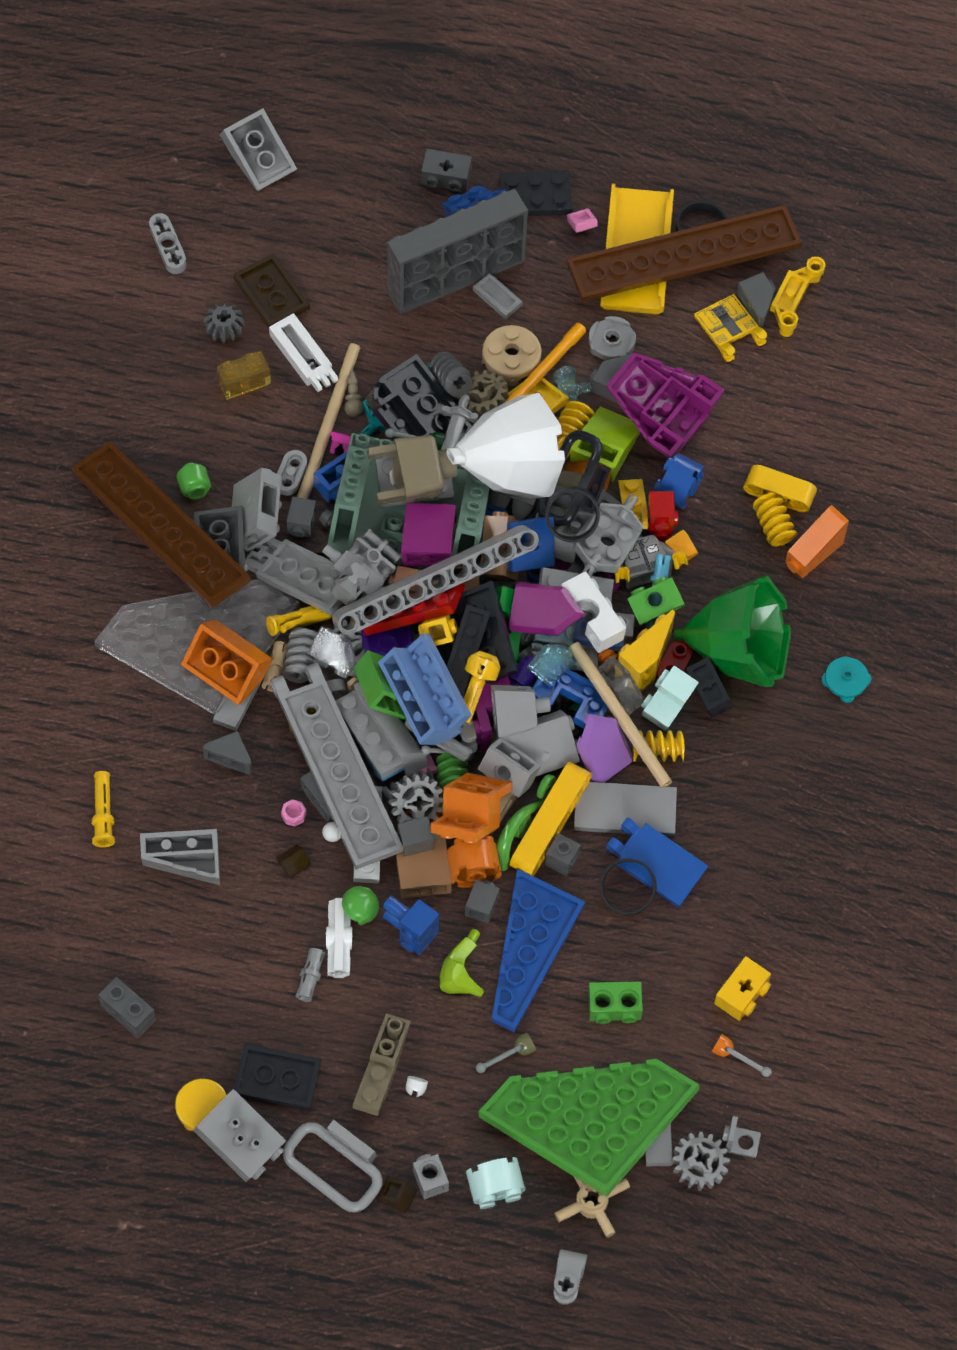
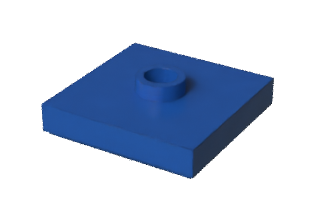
[507,516,555,572]

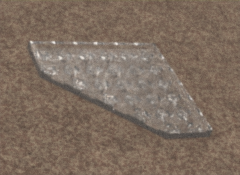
[94,579,300,715]

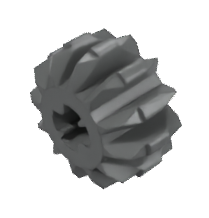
[204,302,245,343]

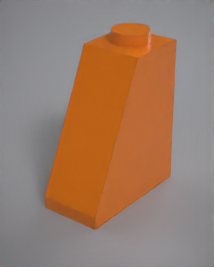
[786,505,849,578]

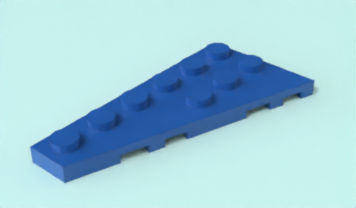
[492,869,585,1033]

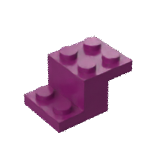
[472,677,511,753]

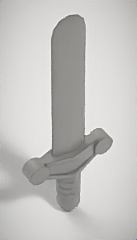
[441,394,478,450]

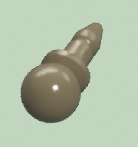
[344,371,363,417]

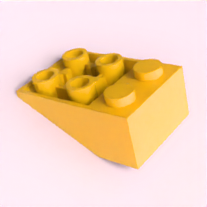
[616,609,675,695]

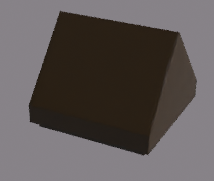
[276,845,311,878]

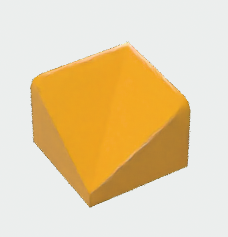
[665,529,698,567]

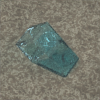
[527,644,576,684]

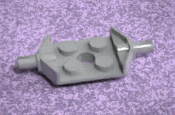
[574,494,644,577]

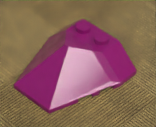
[606,352,725,458]

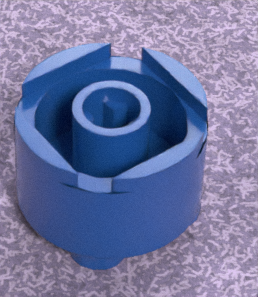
[653,453,706,509]

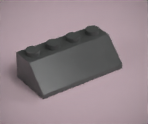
[194,505,245,606]

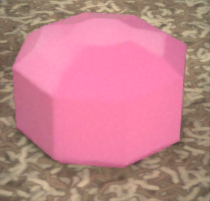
[281,799,306,826]

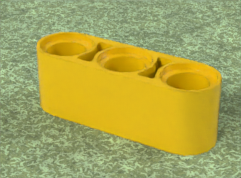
[743,465,817,513]

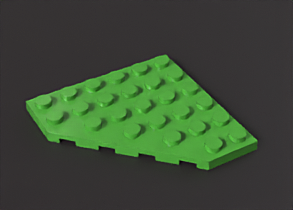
[479,1059,699,1197]

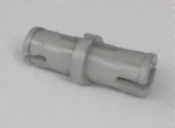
[296,948,325,1002]

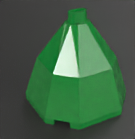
[674,576,791,687]

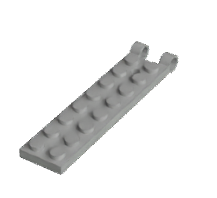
[270,662,403,870]

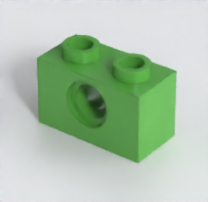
[627,576,686,627]

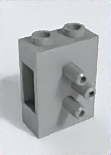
[232,468,282,552]
[496,710,580,776]
[193,1089,286,1182]

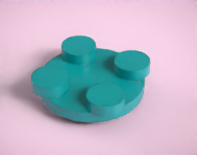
[821,656,871,703]

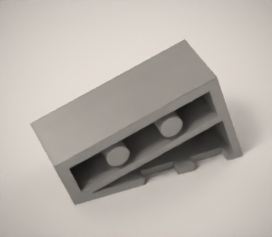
[140,829,221,886]

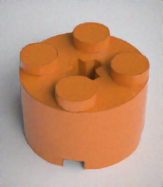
[447,836,502,888]

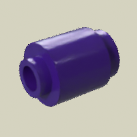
[508,655,542,687]

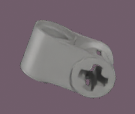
[554,1249,587,1305]

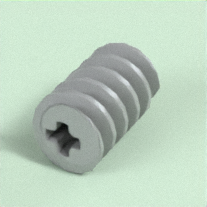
[282,627,320,683]

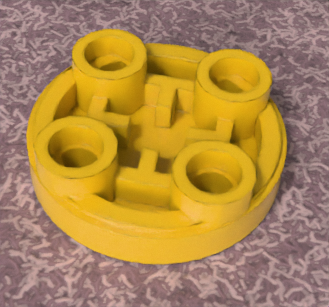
[175,1079,227,1131]

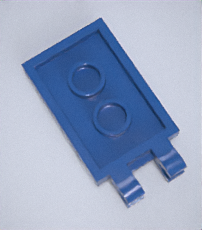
[606,817,708,908]

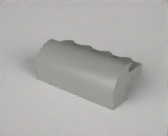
[335,683,429,779]

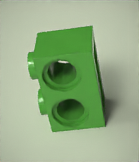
[588,982,643,1024]

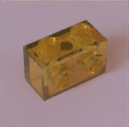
[217,350,271,400]

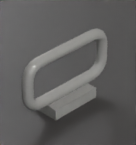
[283,1120,383,1212]

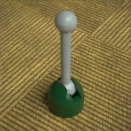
[385,429,444,450]

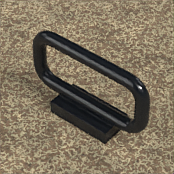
[537,430,611,526]

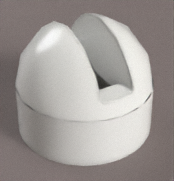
[406,1076,428,1097]

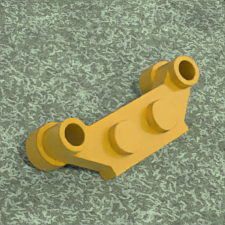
[770,257,825,337]

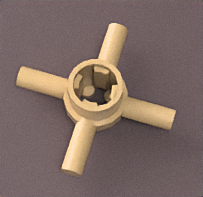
[555,1177,630,1237]

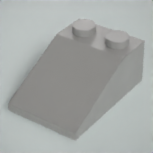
[219,109,297,191]

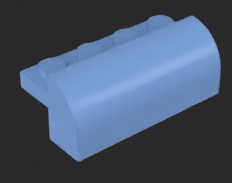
[378,634,472,745]

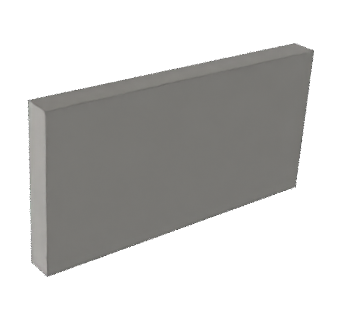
[574,782,677,837]

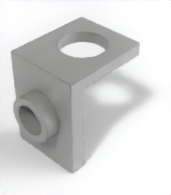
[722,1116,761,1158]

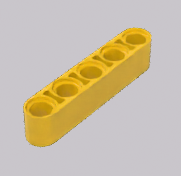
[509,761,592,876]

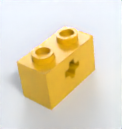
[714,956,771,1021]

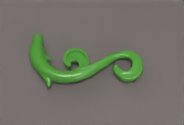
[496,774,557,871]

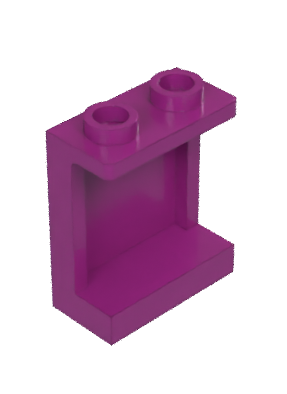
[401,502,457,567]

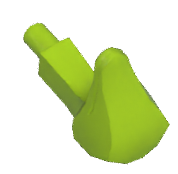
[439,929,484,997]

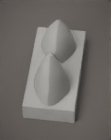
[488,488,539,521]

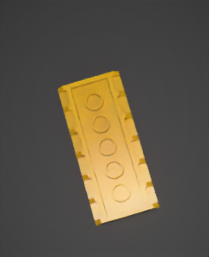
[600,184,674,314]

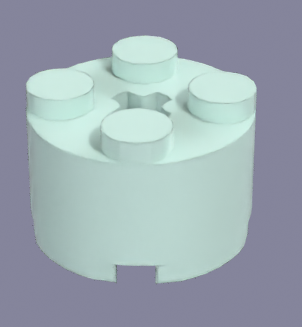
[466,1157,525,1209]

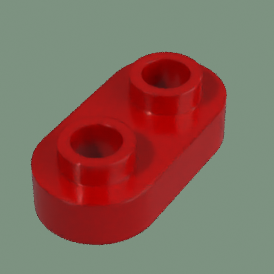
[657,641,692,679]

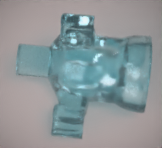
[552,366,592,402]

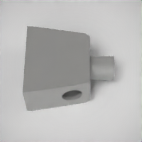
[490,685,550,737]

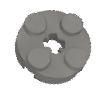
[589,316,636,361]

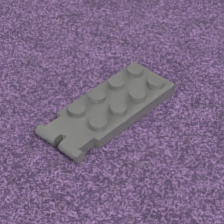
[245,536,343,616]

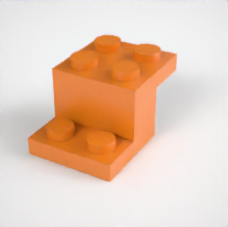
[431,773,512,844]

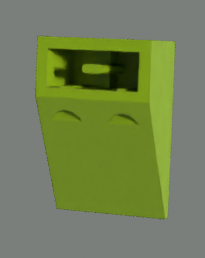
[570,406,640,482]

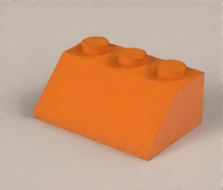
[181,619,273,705]

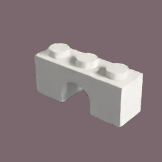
[560,571,626,653]

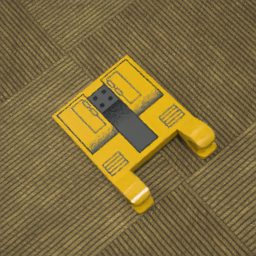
[694,294,767,362]

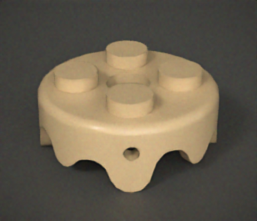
[482,325,542,386]

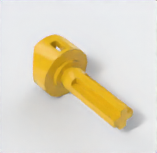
[463,651,500,723]

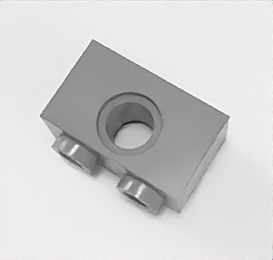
[478,737,542,798]

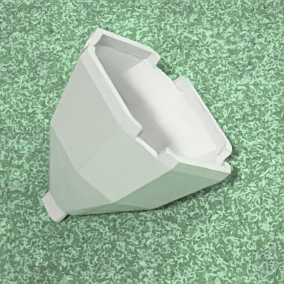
[446,393,565,499]

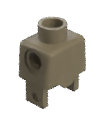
[366,435,457,506]

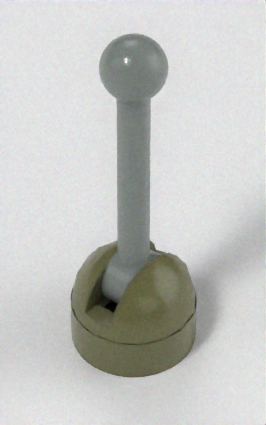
[476,1032,536,1073]

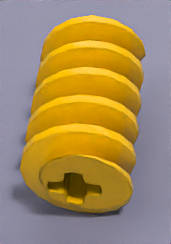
[557,401,594,453]
[753,492,798,547]
[633,730,684,762]

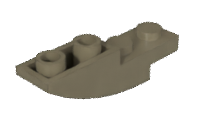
[353,1014,411,1116]

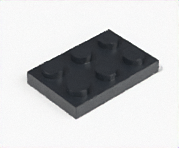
[500,170,572,216]
[234,1044,321,1111]

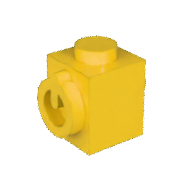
[418,614,458,646]

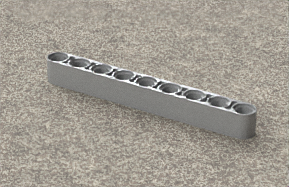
[332,525,539,635]

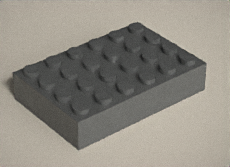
[387,189,528,315]

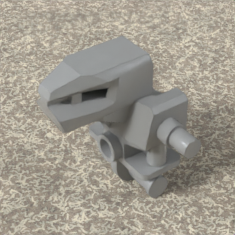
[322,529,402,605]

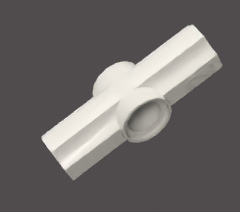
[326,898,352,978]

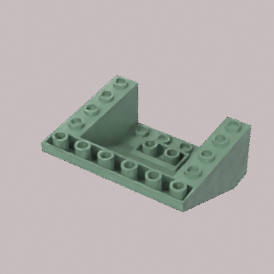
[328,433,490,570]

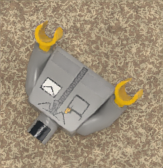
[614,534,688,588]

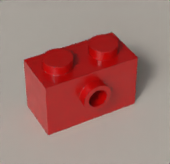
[647,491,678,542]

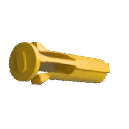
[266,606,333,636]

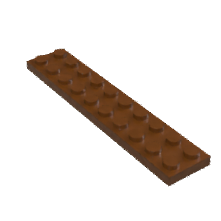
[566,205,802,302]
[71,442,251,609]

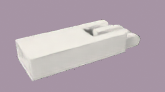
[269,313,339,392]

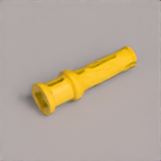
[92,771,115,847]

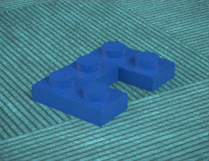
[533,659,615,729]

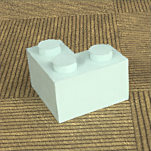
[641,666,699,731]

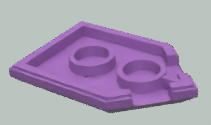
[576,713,633,783]

